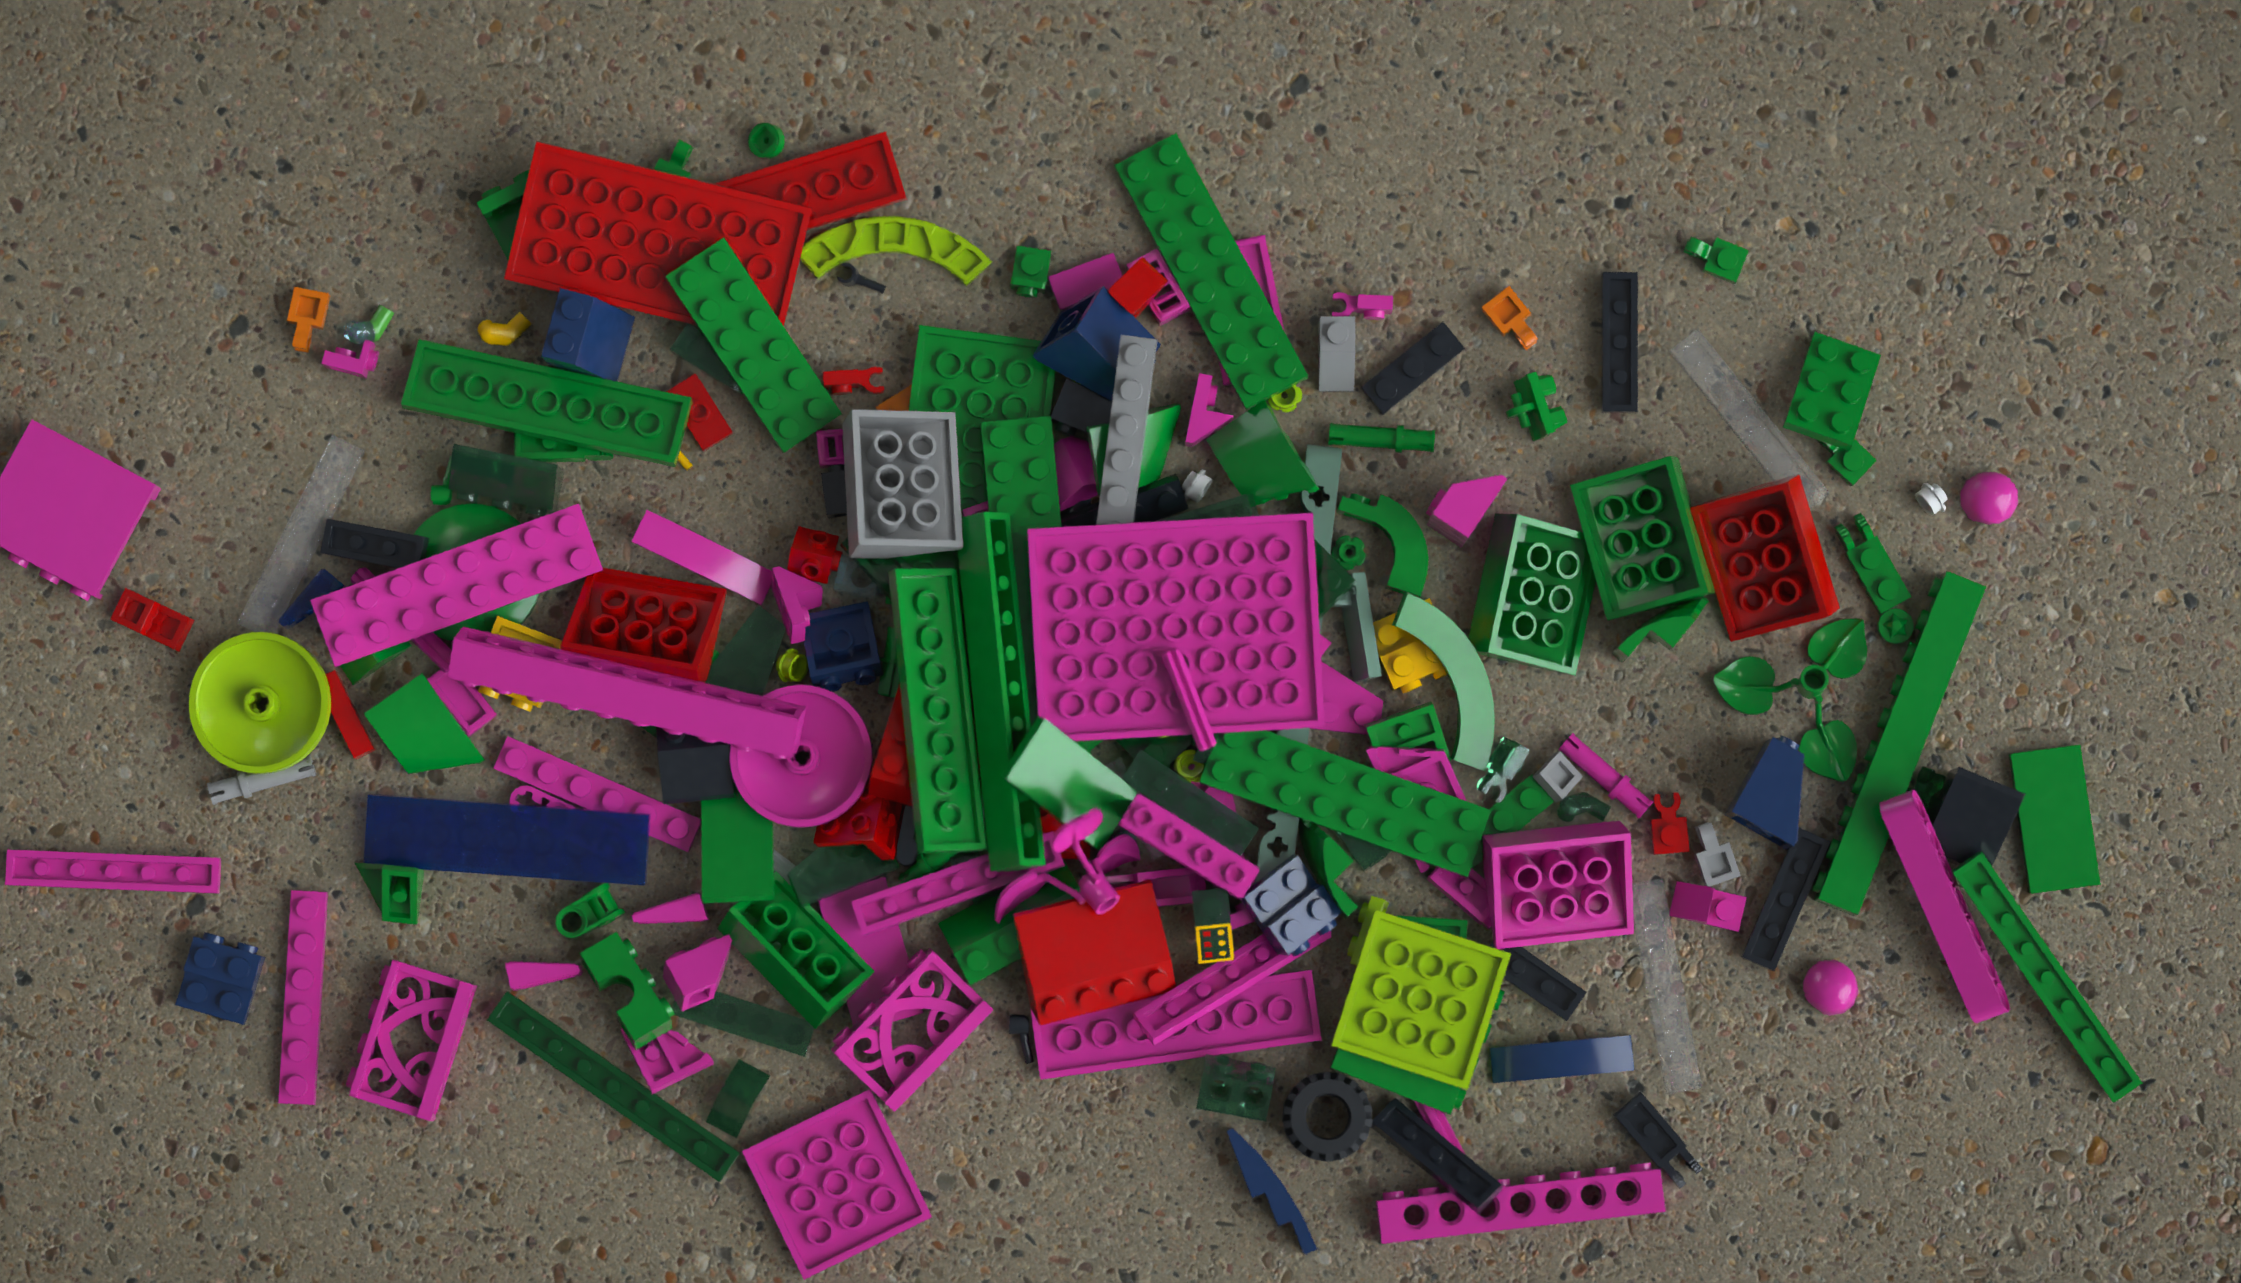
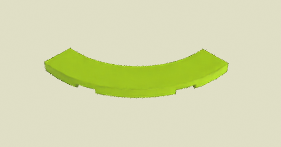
[800,216,992,287]

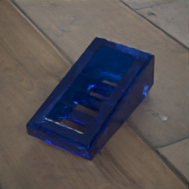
[278,569,347,629]

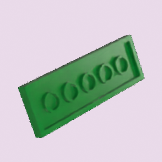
[664,238,842,453]

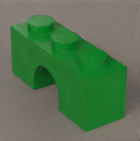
[580,932,674,1050]

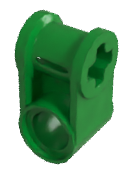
[556,882,626,940]

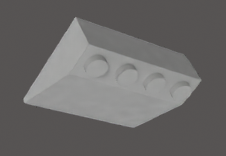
[842,409,963,559]

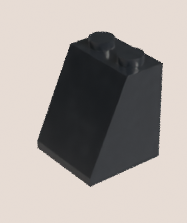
[1930,767,2025,866]

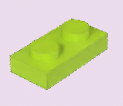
[1347,896,1389,966]

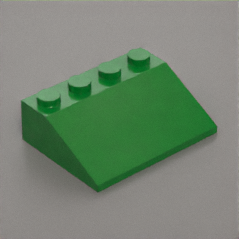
[1570,456,1715,621]
[1468,513,1596,676]

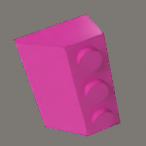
[1426,475,1507,548]

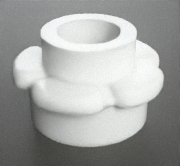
[1182,469,1212,503]
[1915,483,1947,516]

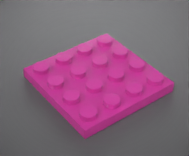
[742,1089,932,1280]

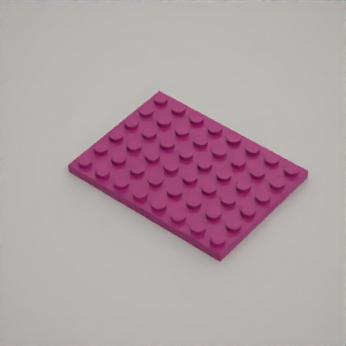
[1028,513,1325,741]

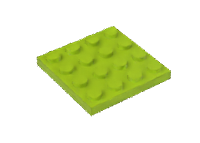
[1331,910,1511,1090]

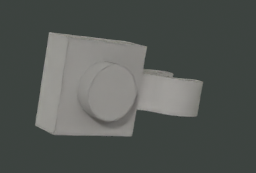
[1694,822,1741,887]

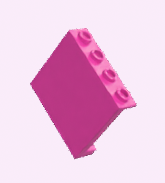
[0,419,161,601]

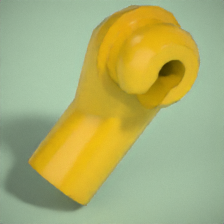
[477,312,532,346]

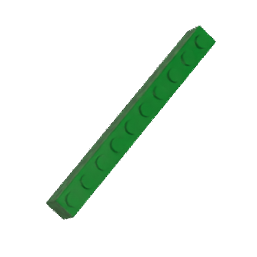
[958,512,1046,871]
[1812,571,1986,916]

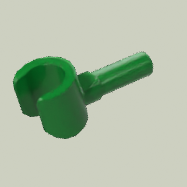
[431,457,458,505]

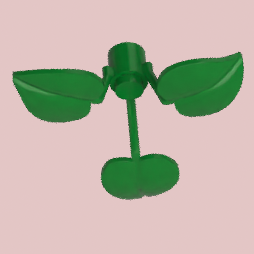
[1713,618,1867,782]

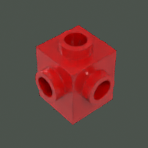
[787,526,843,584]

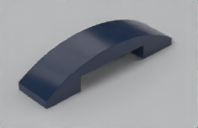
[1490,1035,1634,1083]

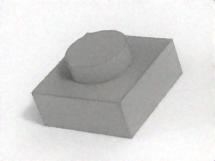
[1533,751,1583,802]

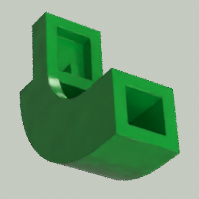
[1337,493,1428,598]

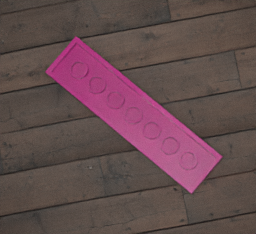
[310,504,603,667]
[1030,970,1322,1080]

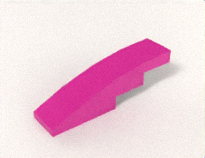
[631,510,772,606]

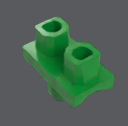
[1505,372,1567,442]

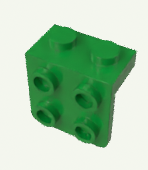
[476,170,529,260]

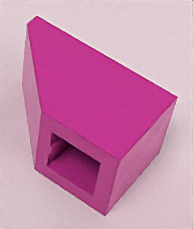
[663,934,732,1011]

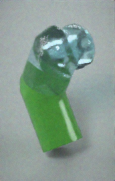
[343,305,395,345]

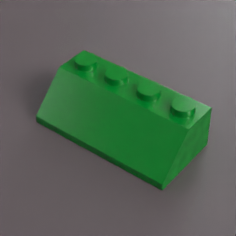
[938,858,1080,986]
[717,871,875,1029]

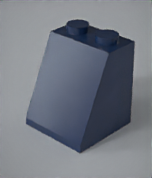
[1032,286,1161,401]
[541,288,635,382]
[1724,735,1804,850]

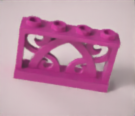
[1118,794,1259,900]
[831,948,994,1112]
[346,960,477,1121]

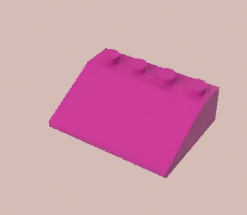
[1482,820,1634,949]

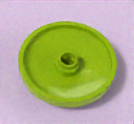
[189,632,331,774]

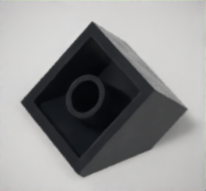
[656,727,734,804]

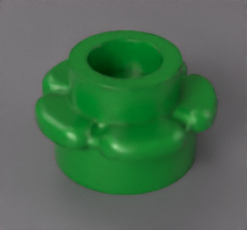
[1331,535,1366,570]

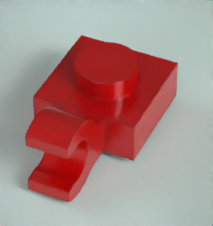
[823,366,884,395]

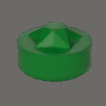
[748,123,785,159]
[1877,609,1914,645]

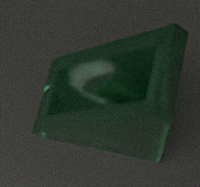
[706,1059,771,1138]

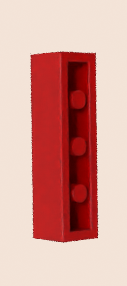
[325,670,376,760]

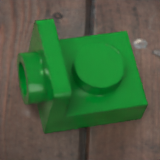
[1010,246,1052,298]

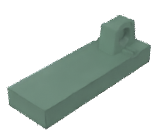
[1332,572,1382,682]

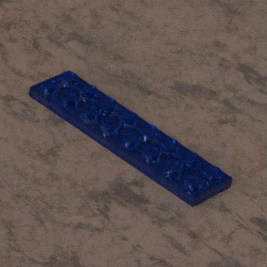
[364,794,651,886]

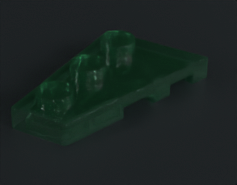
[705,605,786,696]
[787,844,900,908]

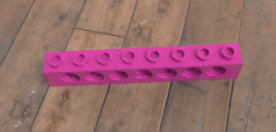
[1376,1163,1666,1244]

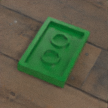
[1783,332,1881,451]

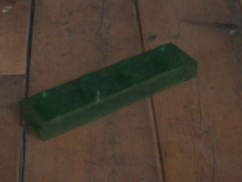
[1121,750,1259,856]
[672,991,815,1057]

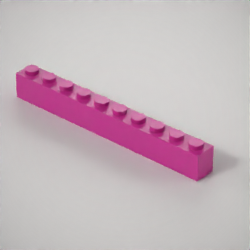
[448,627,806,759]

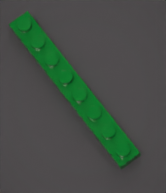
[1951,851,2142,1103]

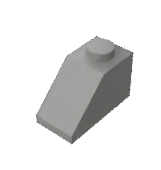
[1318,316,1355,392]

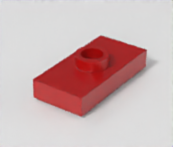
[666,373,734,452]

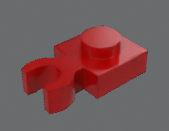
[1650,792,1690,855]

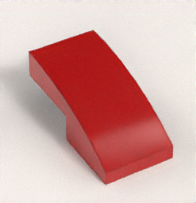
[110,588,195,652]

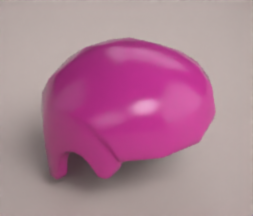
[1960,472,2018,525]
[1803,960,1859,1016]

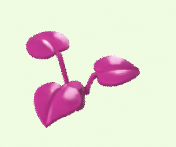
[995,808,1141,924]

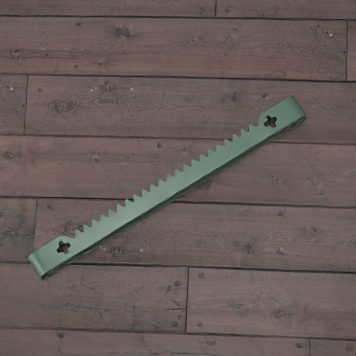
[1254,444,1342,885]

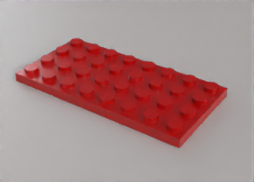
[504,141,812,326]

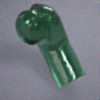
[1557,792,1611,822]

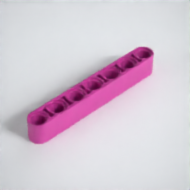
[1880,790,2010,1023]

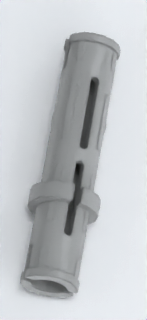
[207,754,316,805]

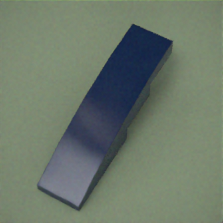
[1226,1128,1318,1255]

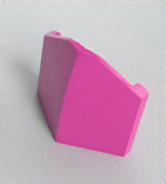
[1054,437,1097,511]

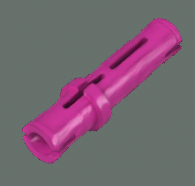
[1558,733,1653,819]

